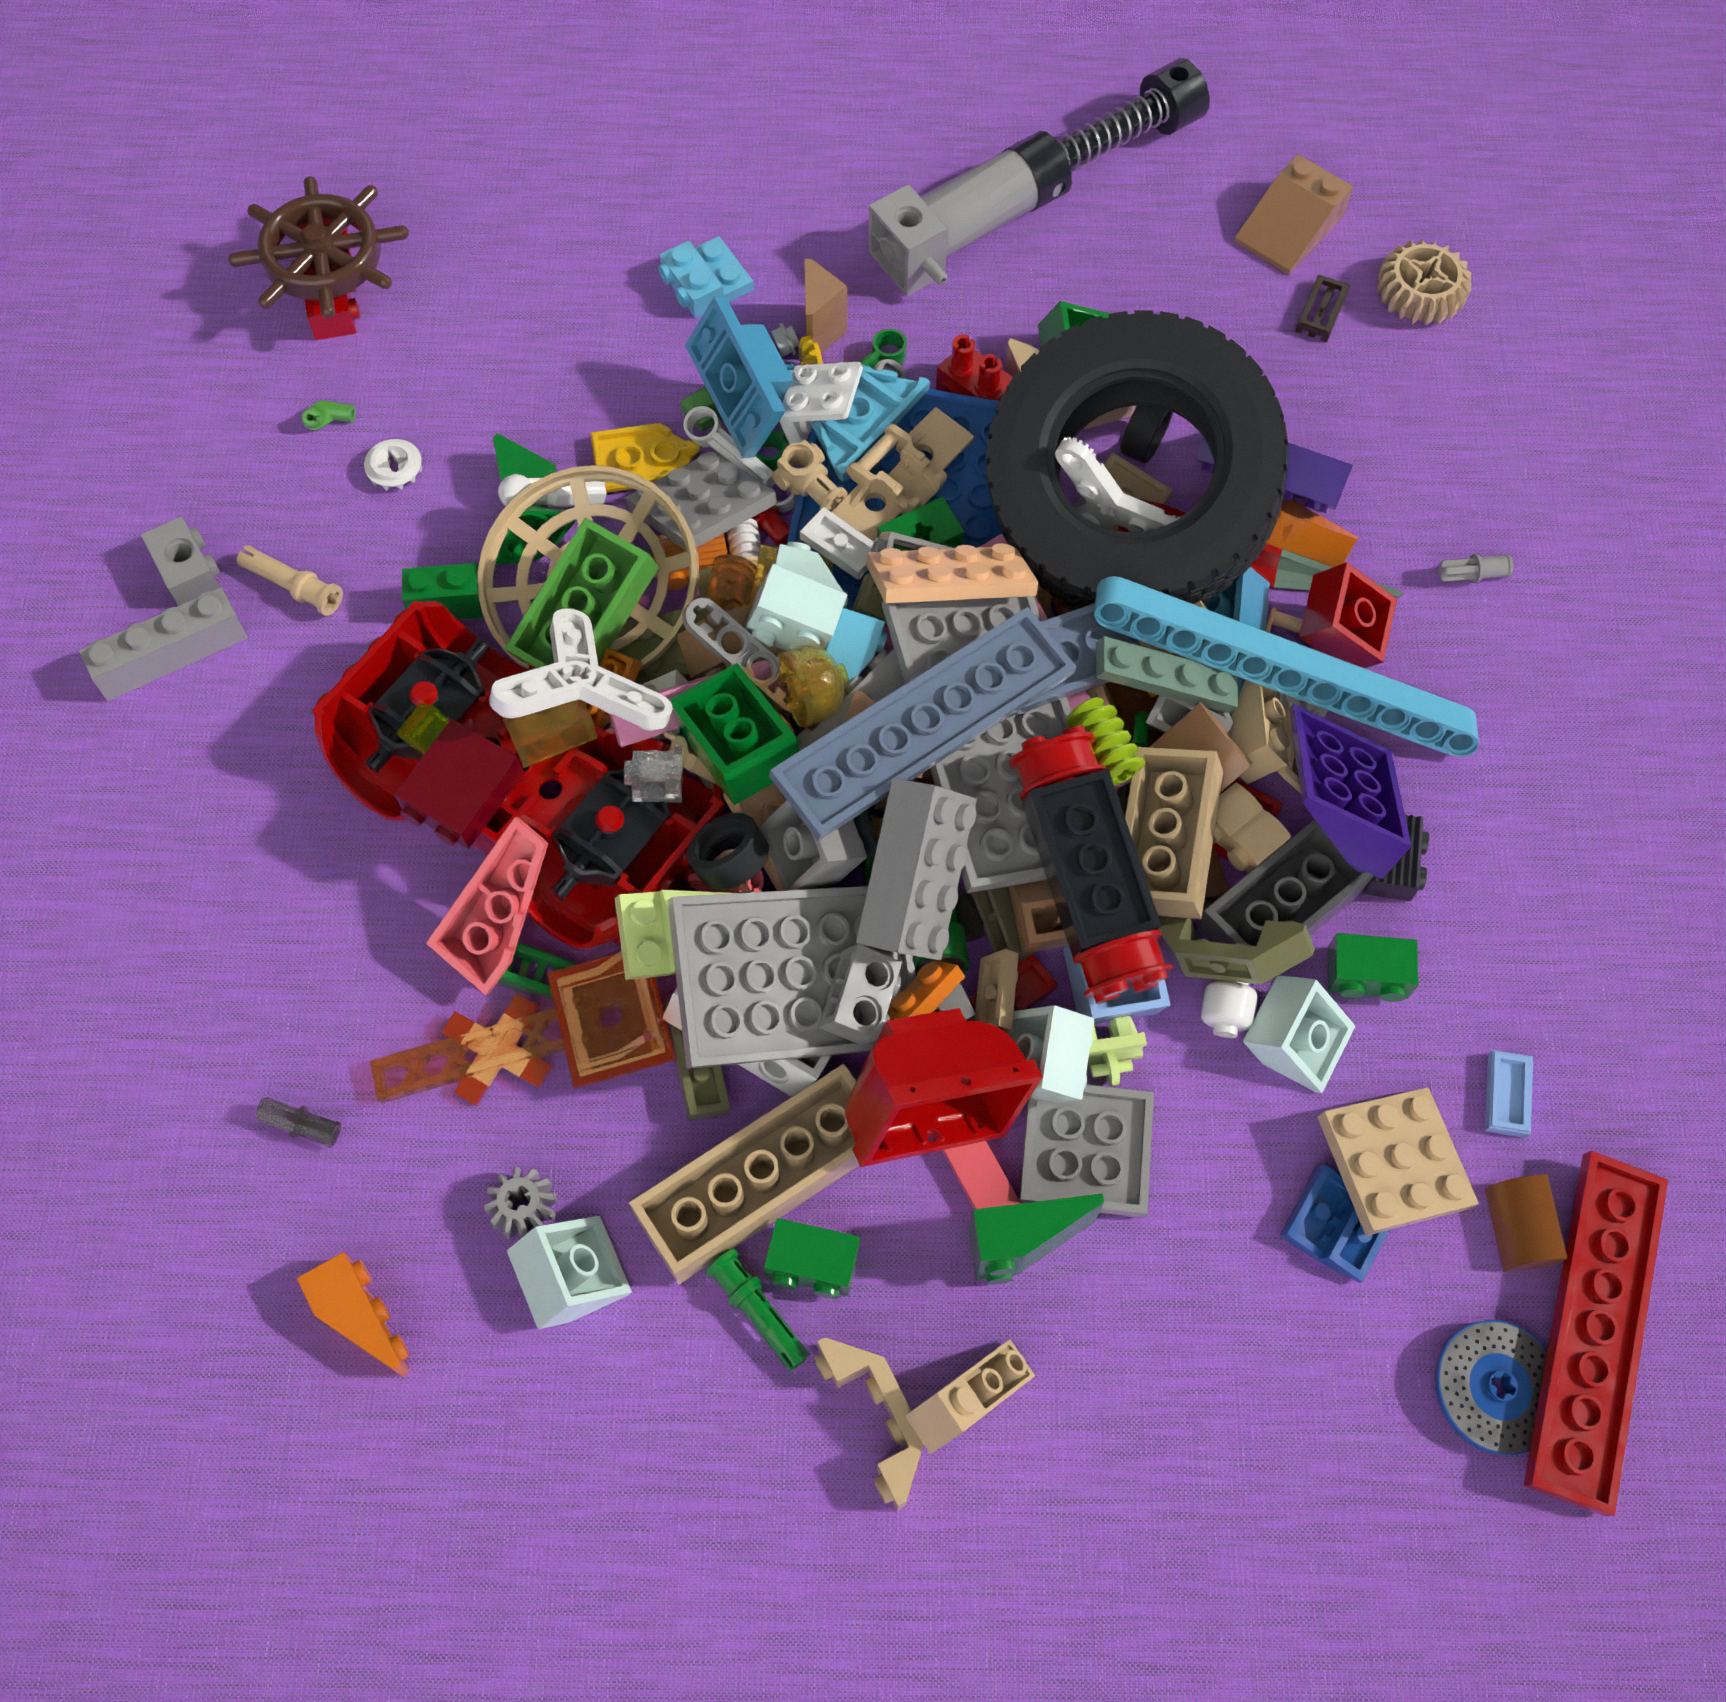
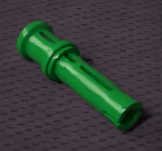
[705,1248,811,1372]

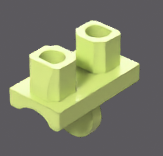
[1087,1016,1147,1087]

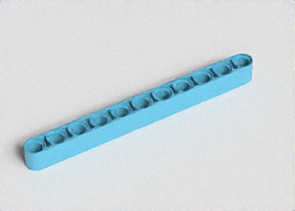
[1094,576,1479,757]

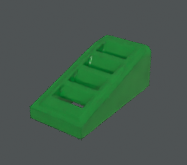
[497,942,583,1000]

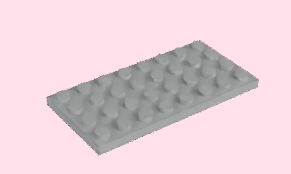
[881,596,1071,893]

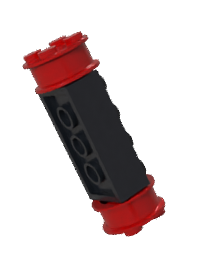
[1008,725,1174,1004]

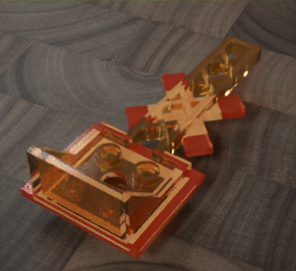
[370,950,676,1106]

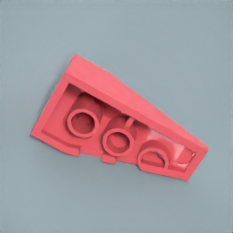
[426,817,548,995]

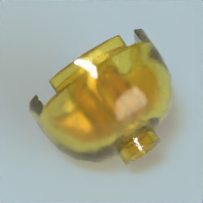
[778,645,849,727]

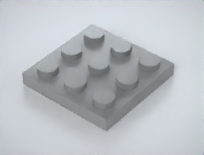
[626,450,777,552]
[1019,1084,1154,1218]

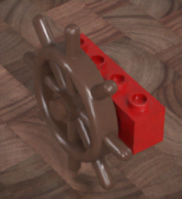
[228,176,409,340]

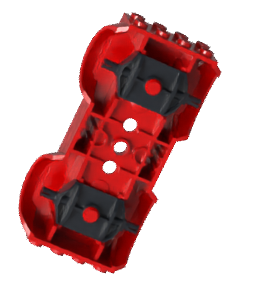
[312,600,725,949]

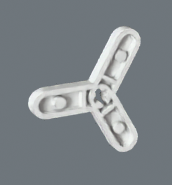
[489,608,673,731]

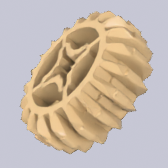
[1377,238,1472,326]

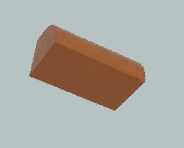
[1485,1174,1567,1272]

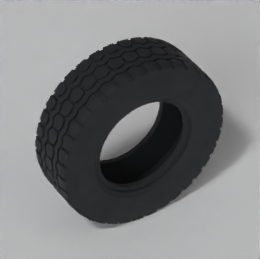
[986,310,1288,609]

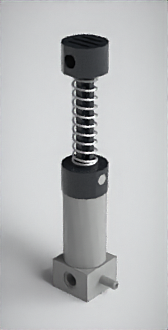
[868,58,1210,296]

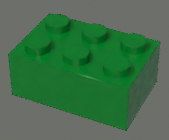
[669,663,799,806]

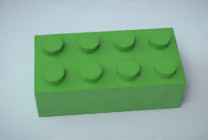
[504,518,659,677]

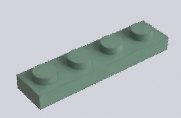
[1096,636,1238,713]

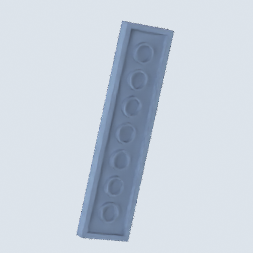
[769,607,1077,841]

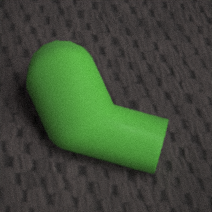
[301,400,356,430]

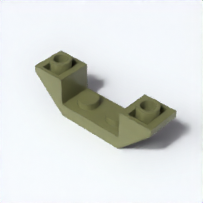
[1158,916,1315,985]

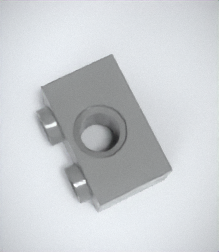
[141,516,221,606]

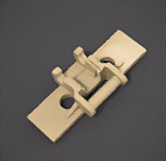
[832,407,974,542]

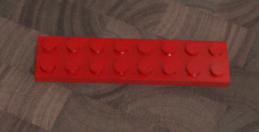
[1523,1150,1669,1516]

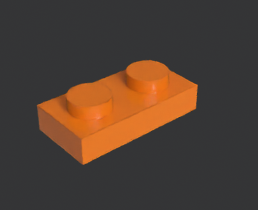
[887,960,965,1020]

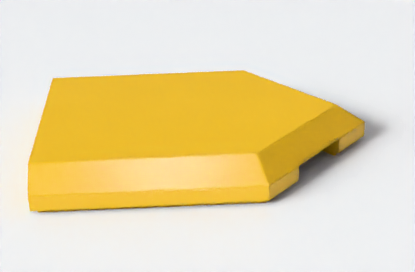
[590,423,701,493]

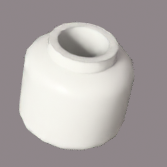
[1201,980,1258,1038]

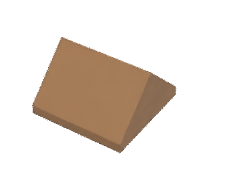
[804,259,847,353]

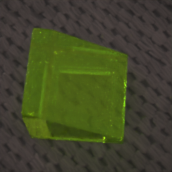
[397,704,449,754]

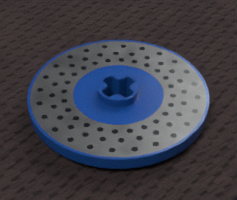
[1434,1320,1548,1456]

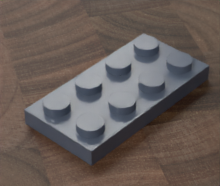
[1014,604,1141,716]

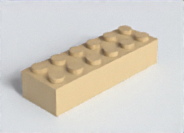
[629,1064,859,1285]

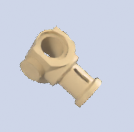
[772,439,848,512]

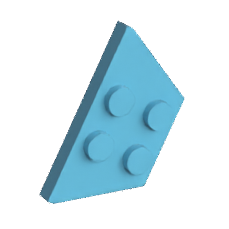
[809,365,930,482]

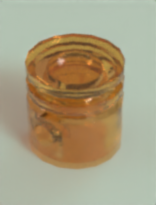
[705,554,758,611]

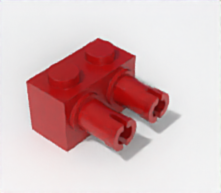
[936,334,1013,401]

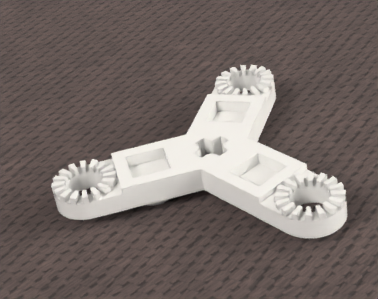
[1055,437,1181,532]

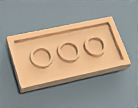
[867,543,1038,603]

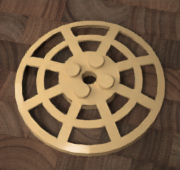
[478,465,699,672]

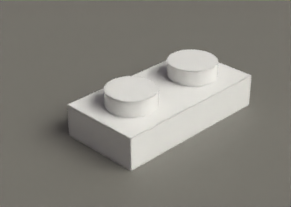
[800,507,873,580]

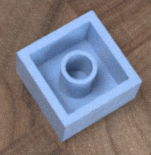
[1063,945,1171,1024]

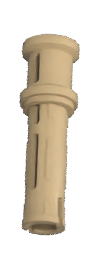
[237,545,343,616]

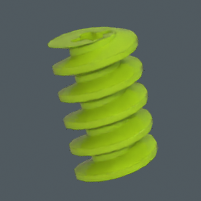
[1066,697,1146,786]

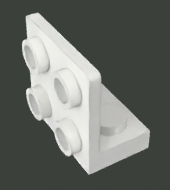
[779,362,863,445]

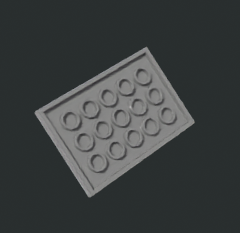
[667,886,916,1069]

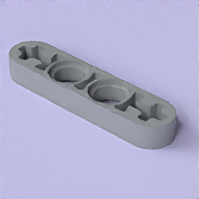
[682,598,810,714]

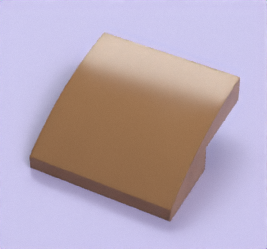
[1148,702,1253,792]

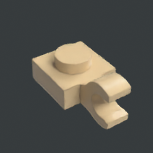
[655,731,716,783]

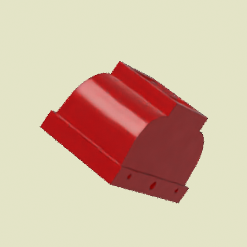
[845,1008,1043,1167]

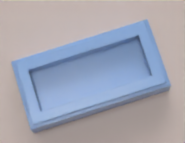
[1485,1050,1533,1138]

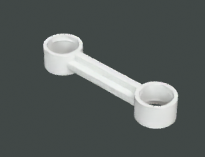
[684,406,797,512]

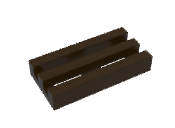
[1295,274,1350,342]

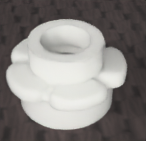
[771,323,799,357]

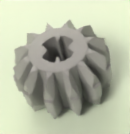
[484,1166,558,1239]

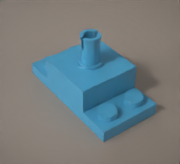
[685,297,795,458]

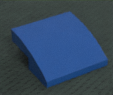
[1279,1164,1390,1283]

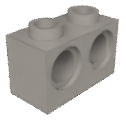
[818,944,902,1045]

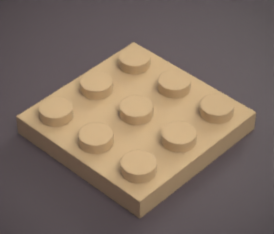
[1317,1087,1479,1236]

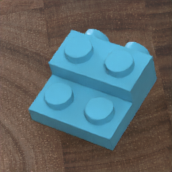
[658,236,754,318]

